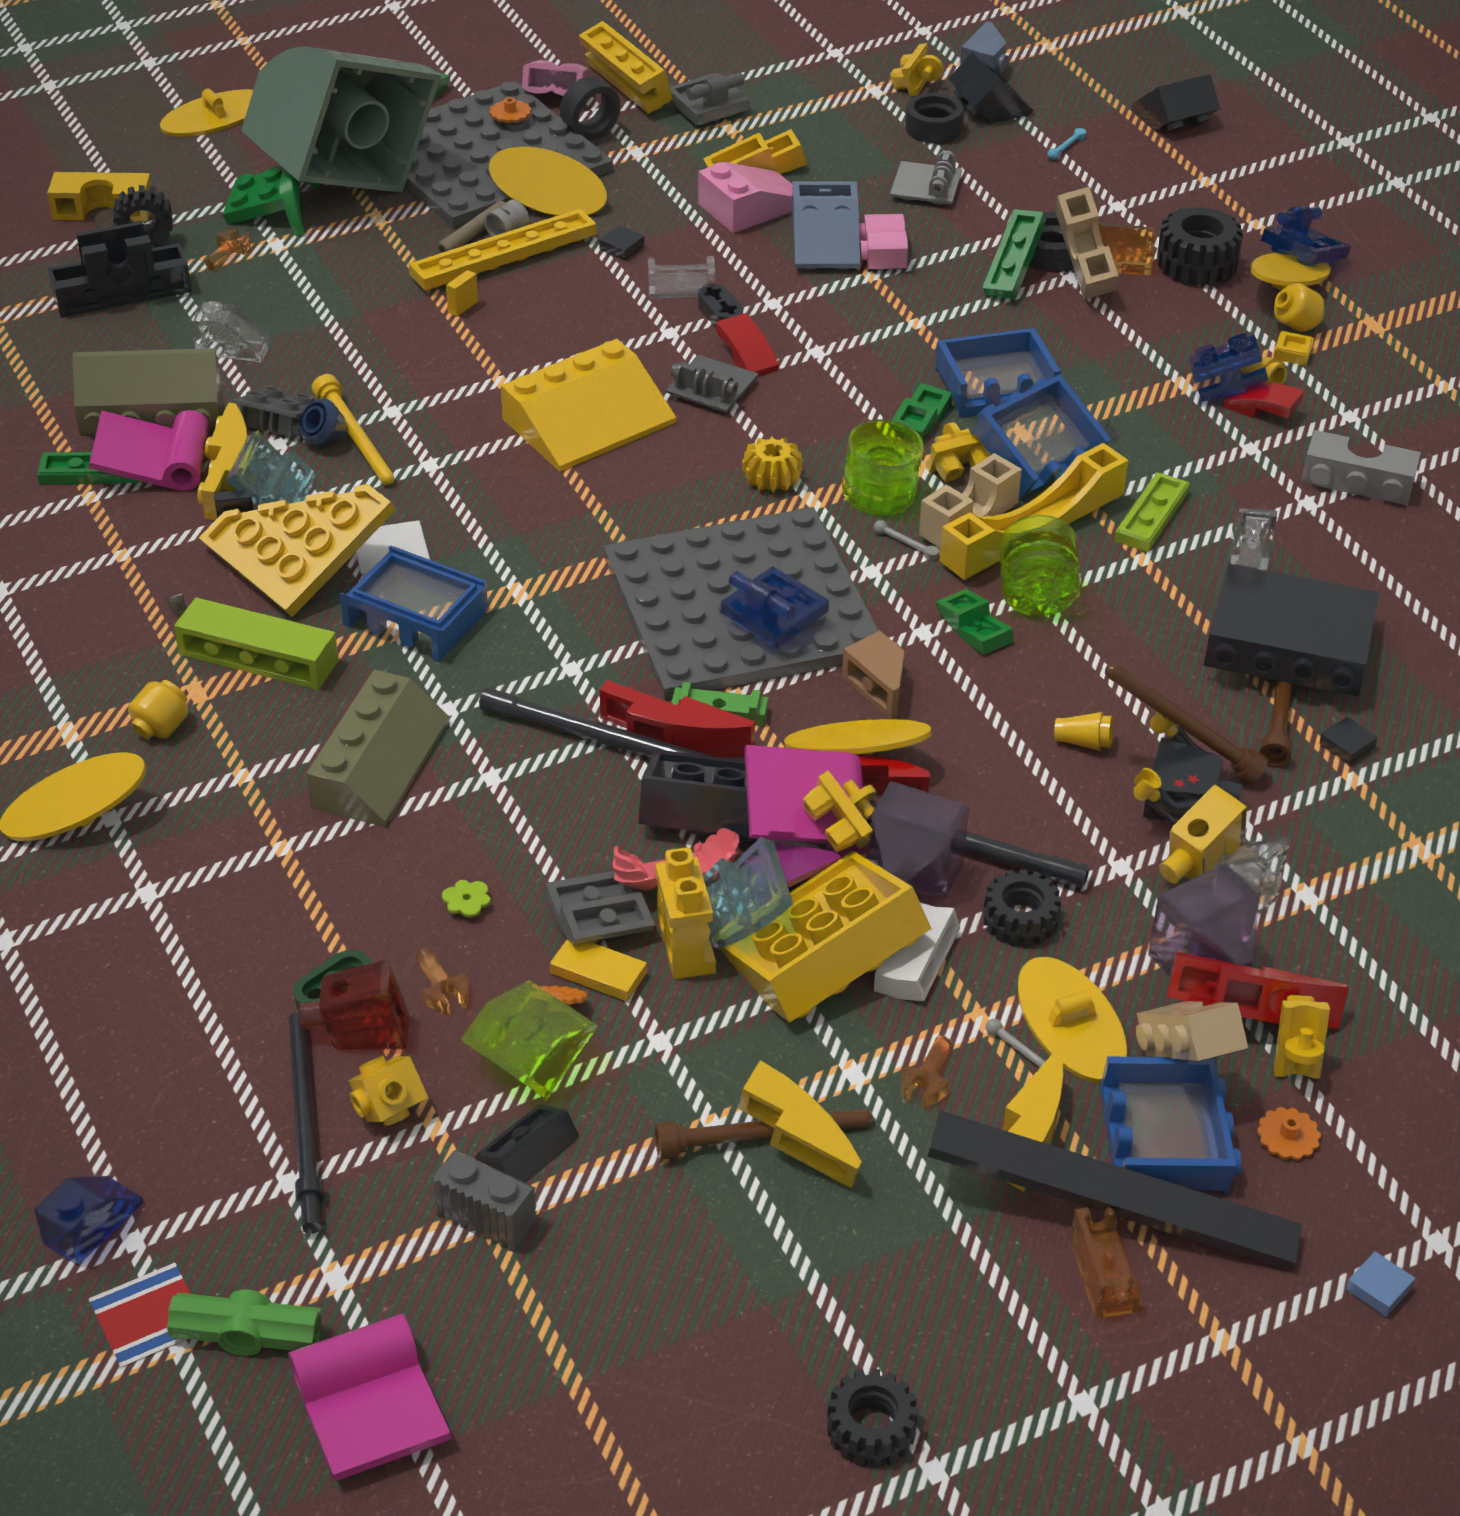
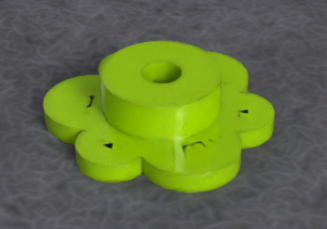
[442,880,490,918]

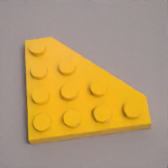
[199,484,397,617]

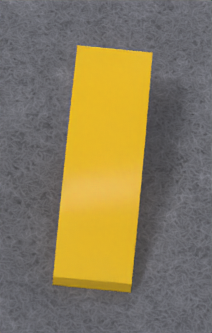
[703,129,808,174]
[1003,1051,1063,1192]
[738,1060,862,1188]

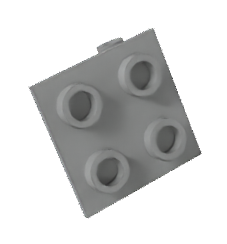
[890,151,962,205]

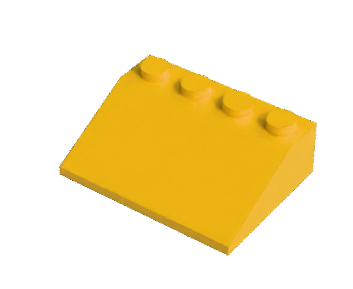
[501,339,676,472]
[715,851,932,1023]

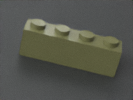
[72,348,224,435]
[306,669,450,827]

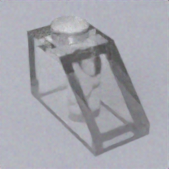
[191,301,271,362]
[1229,507,1277,570]
[1212,836,1290,921]

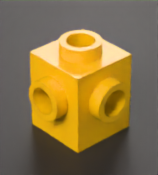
[348,1056,429,1126]

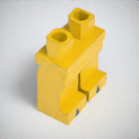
[655,847,716,980]

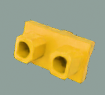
[890,43,944,96]
[925,422,991,482]
[802,770,877,852]
[1273,995,1330,1079]

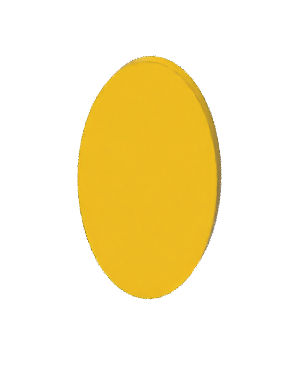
[160,88,253,137]
[489,147,607,216]
[1250,252,1331,290]
[784,719,932,755]
[0,752,147,841]
[1018,957,1127,1083]

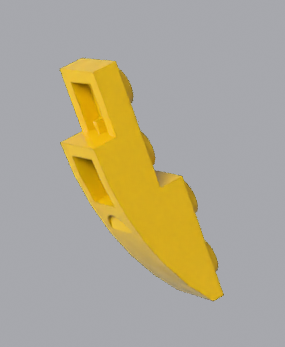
[197,403,251,520]

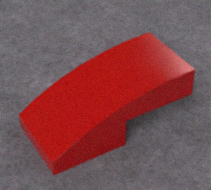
[716,313,779,376]
[1223,382,1304,419]
[855,754,930,806]

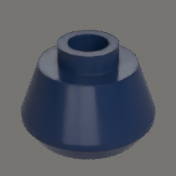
[299,398,345,446]

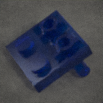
[1260,205,1351,267]
[1189,333,1269,402]
[720,566,829,648]

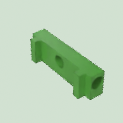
[671,682,768,727]

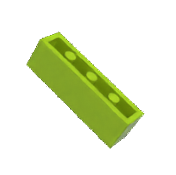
[174,597,339,690]

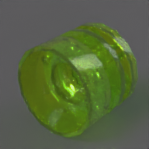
[842,419,924,515]
[999,515,1081,616]

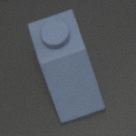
[960,21,1008,74]

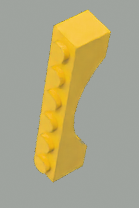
[939,443,1129,580]

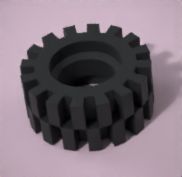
[113,185,173,248]

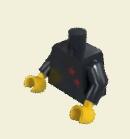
[1133,711,1243,825]

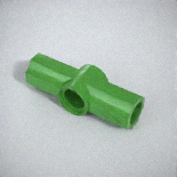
[167,1289,323,1356]

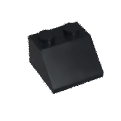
[948,52,1034,123]
[1131,74,1221,132]

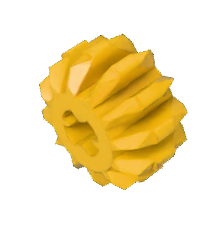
[742,436,803,493]

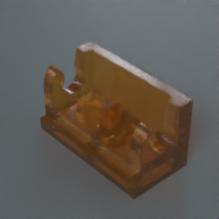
[1098,223,1155,276]
[1070,1207,1143,1318]

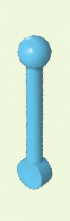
[1047,128,1086,161]

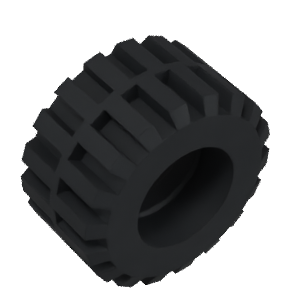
[1157,207,1243,285]

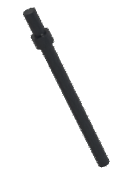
[289,1013,324,1234]

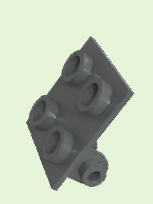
[666,355,758,412]
[232,386,315,438]

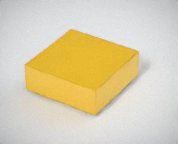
[446,270,478,317]
[1273,331,1314,366]

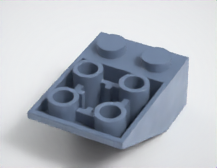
[791,181,860,270]

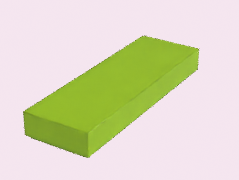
[1114,472,1190,552]

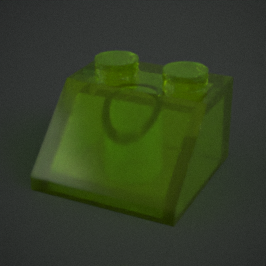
[460,980,598,1100]

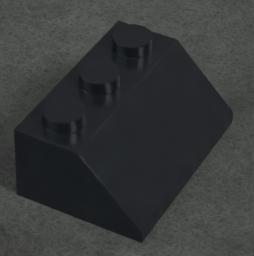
[638,749,754,841]

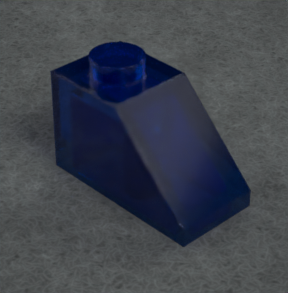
[34,1176,144,1266]

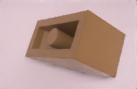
[842,630,904,719]

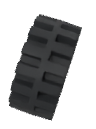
[983,869,1061,948]
[827,1369,918,1468]

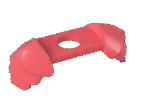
[612,828,740,891]

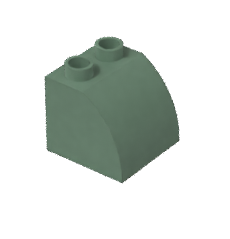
[241,46,442,193]

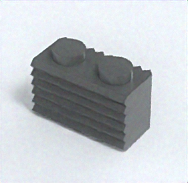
[433,1150,537,1251]

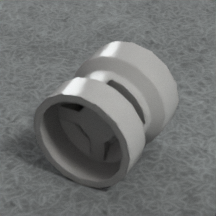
[484,200,530,237]

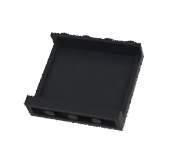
[1203,563,1379,697]

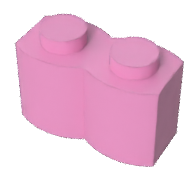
[522,60,588,96]
[859,214,908,269]

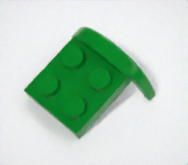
[222,166,321,237]

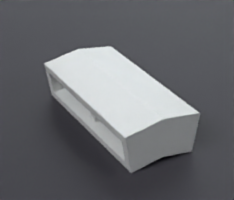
[874,903,960,1001]

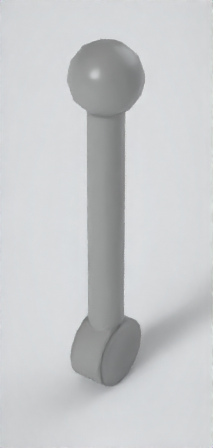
[873,520,939,561]
[985,1018,1046,1068]

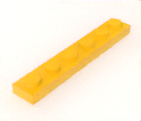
[409,208,597,290]

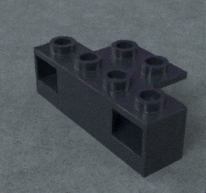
[48,221,192,317]

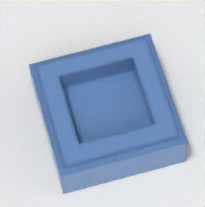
[1346,1251,1415,1317]

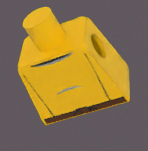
[1159,785,1247,886]

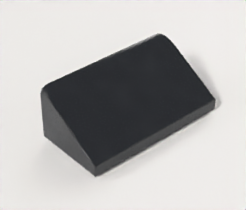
[474,1104,578,1183]

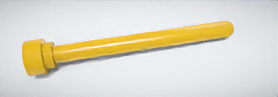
[311,374,395,486]

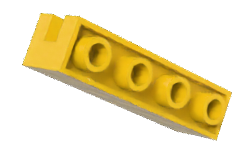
[579,21,673,114]

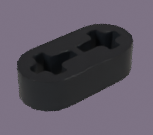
[698,284,743,327]

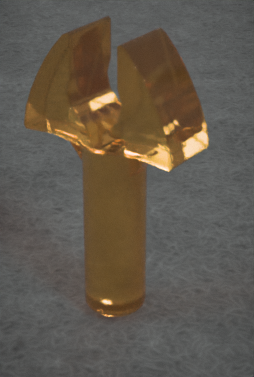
[205,228,251,270]
[416,947,469,1015]
[901,1036,952,1108]

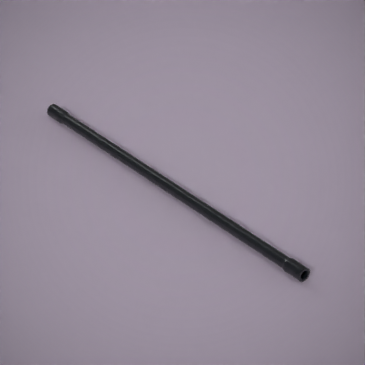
[479,687,1090,890]

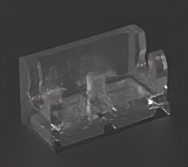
[648,256,715,298]

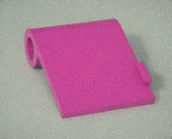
[88,410,209,491]
[744,745,868,858]
[288,1313,452,1481]

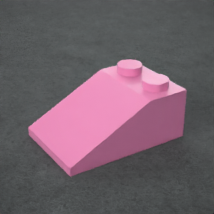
[698,162,792,233]

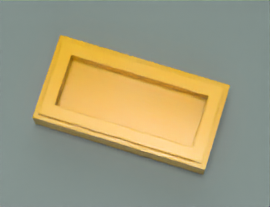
[550,938,647,1002]

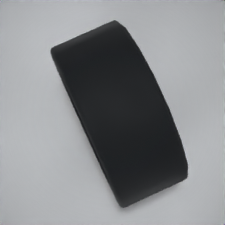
[560,76,621,140]
[905,93,964,143]

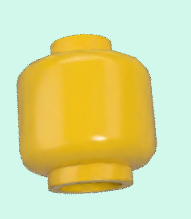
[1274,283,1325,333]
[128,680,188,740]

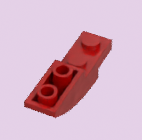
[599,680,755,757]
[1167,951,1350,1029]

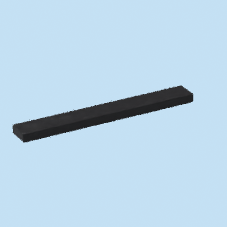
[927,1110,1302,1271]

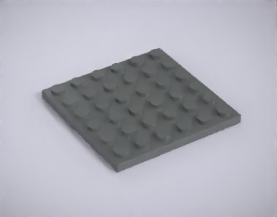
[405,81,613,228]
[603,507,879,700]

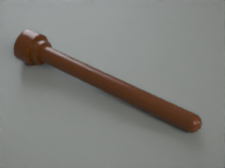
[1105,663,1268,784]
[1259,681,1292,768]
[654,1109,873,1160]

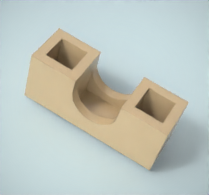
[1055,187,1119,300]
[919,453,1022,548]
[1136,1001,1248,1061]

